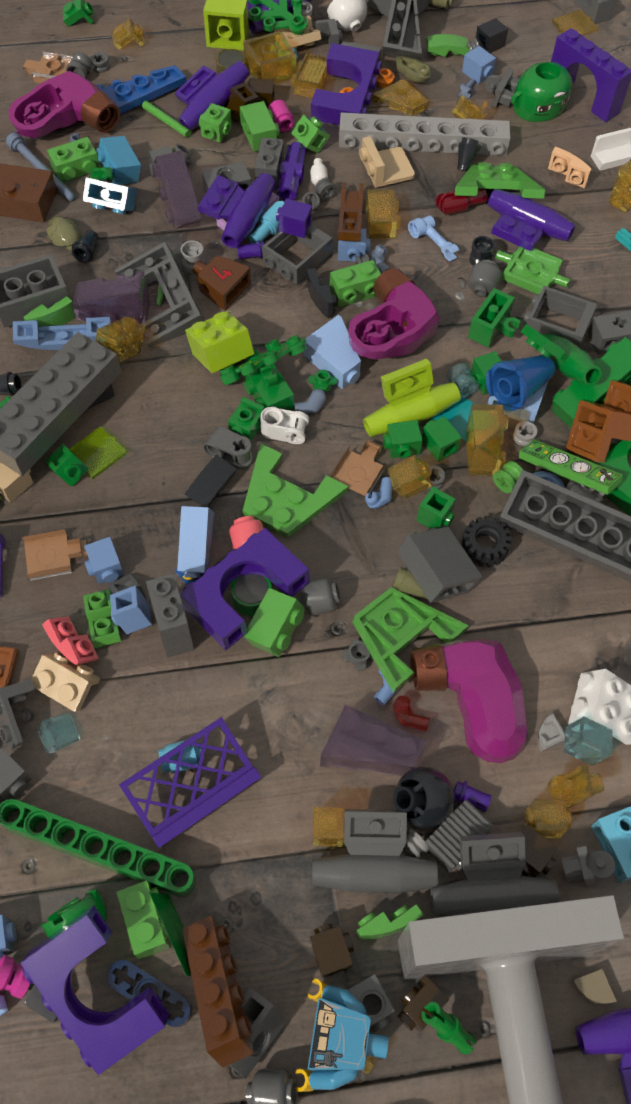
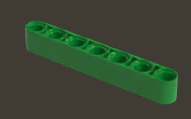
[0,799,196,897]

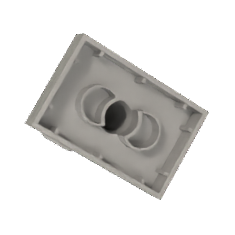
[398,895,624,1104]

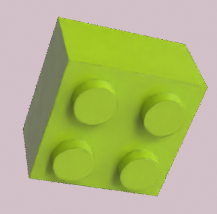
[203,0,249,51]
[185,311,254,373]

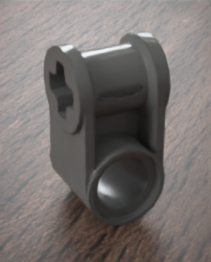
[203,426,253,469]

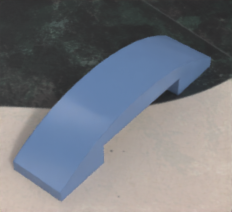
[13,317,112,350]

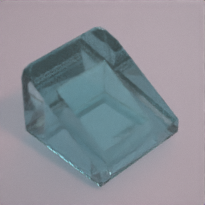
[38,714,80,754]

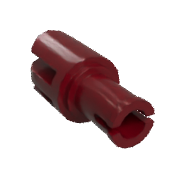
[435,189,487,215]

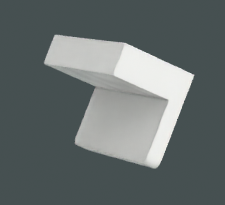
[591,128,631,171]

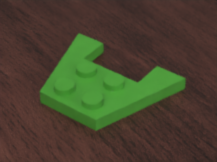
[455,162,545,198]
[243,444,349,538]
[352,587,469,693]

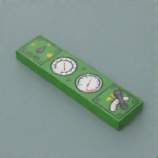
[519,440,623,495]

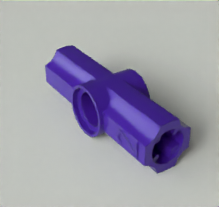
[278,142,306,202]

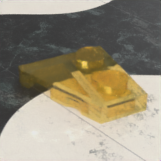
[372,79,429,116]

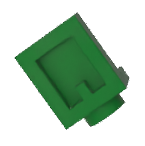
[45,443,89,486]

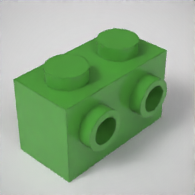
[240,101,280,152]
[47,137,100,182]
[330,260,381,308]
[244,588,305,658]
[117,880,170,960]

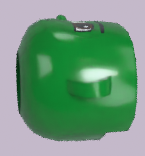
[511,62,573,122]

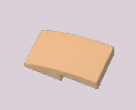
[548,147,591,188]

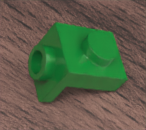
[63,0,94,27]

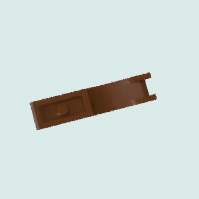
[337,182,364,241]

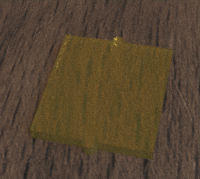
[552,9,599,36]

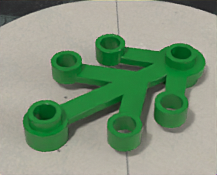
[248,0,308,35]
[219,335,307,385]

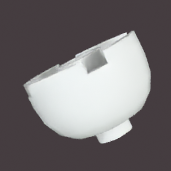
[327,0,367,32]

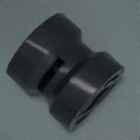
[469,236,495,266]

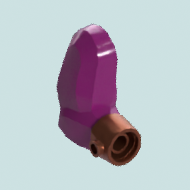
[8,71,120,138]
[410,639,528,763]

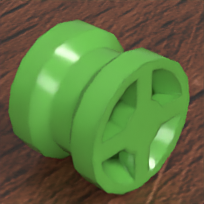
[493,461,523,493]

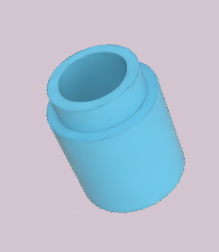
[158,740,201,774]

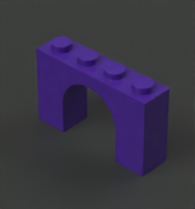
[551,28,631,122]
[311,43,382,125]
[180,528,310,651]
[20,905,169,1075]

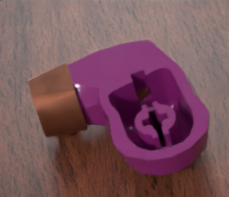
[348,267,440,359]

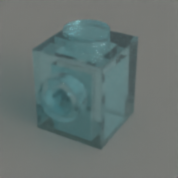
[564,716,613,766]

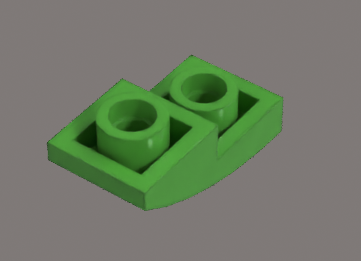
[425,34,470,57]
[23,296,77,327]
[83,589,121,648]
[356,904,424,940]

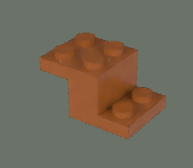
[566,380,631,463]

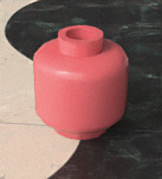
[229,516,264,549]

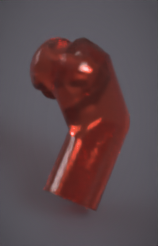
[393,696,430,732]

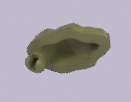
[396,56,431,83]
[46,216,81,251]

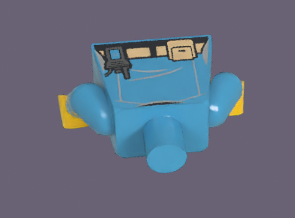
[295,979,389,1092]

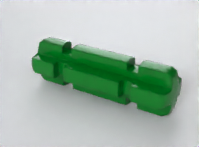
[88,167,113,180]

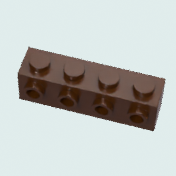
[182,915,254,1068]

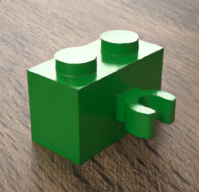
[468,288,521,348]
[243,363,294,411]

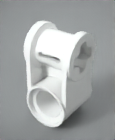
[261,407,309,444]

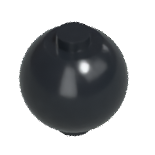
[394,767,455,829]

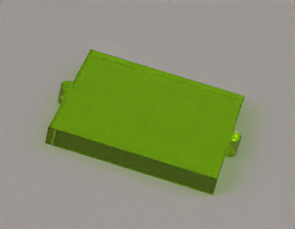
[70,427,127,479]

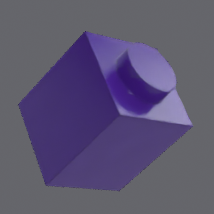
[276,199,312,238]

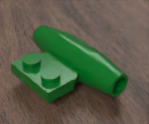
[521,324,602,386]

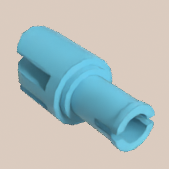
[248,201,284,244]

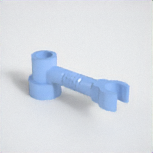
[408,215,459,261]

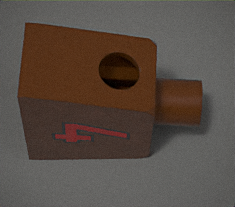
[193,256,251,311]

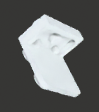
[568,669,631,745]

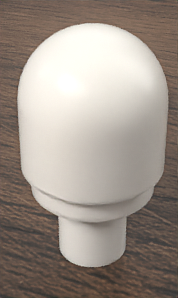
[310,158,328,185]

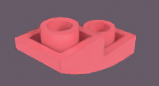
[42,616,99,665]

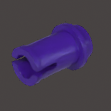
[237,241,264,260]
[454,781,492,813]

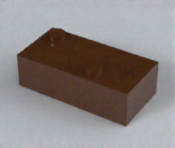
[0,163,57,223]

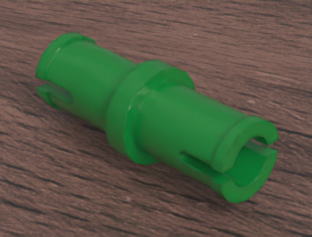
[422,1002,476,1055]

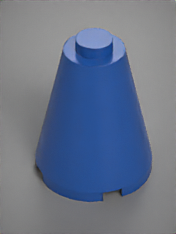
[486,355,555,411]

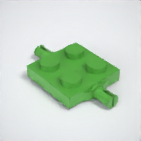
[495,247,570,294]

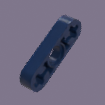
[107,960,192,1028]

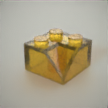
[243,31,296,83]
[465,404,508,476]

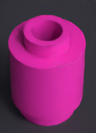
[268,100,294,132]

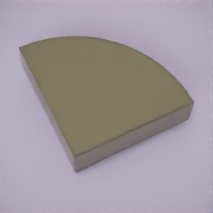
[571,969,617,1004]

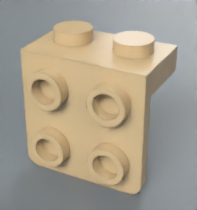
[359,136,415,188]

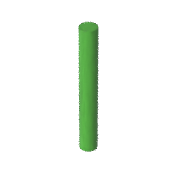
[142,101,191,138]

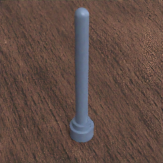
[6,132,75,201]

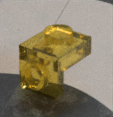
[112,18,145,50]
[451,95,488,119]

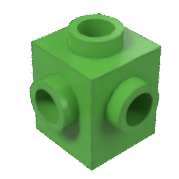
[199,103,232,143]
[292,115,330,153]

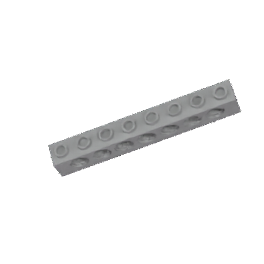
[339,113,510,156]

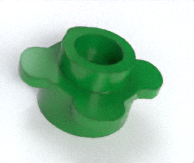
[308,369,337,393]

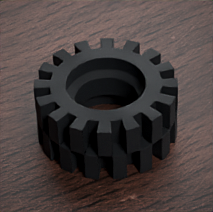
[462,516,512,568]

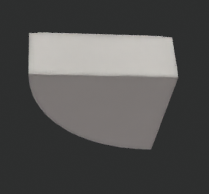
[537,713,568,753]

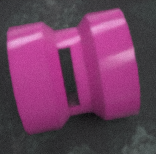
[0,955,30,999]

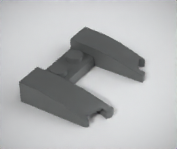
[113,242,205,346]

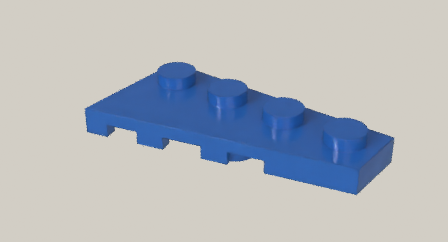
[96,65,187,114]

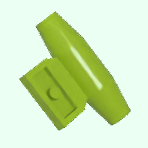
[363,358,461,437]

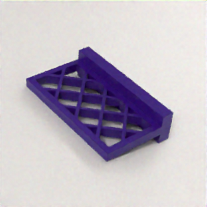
[119,717,261,848]

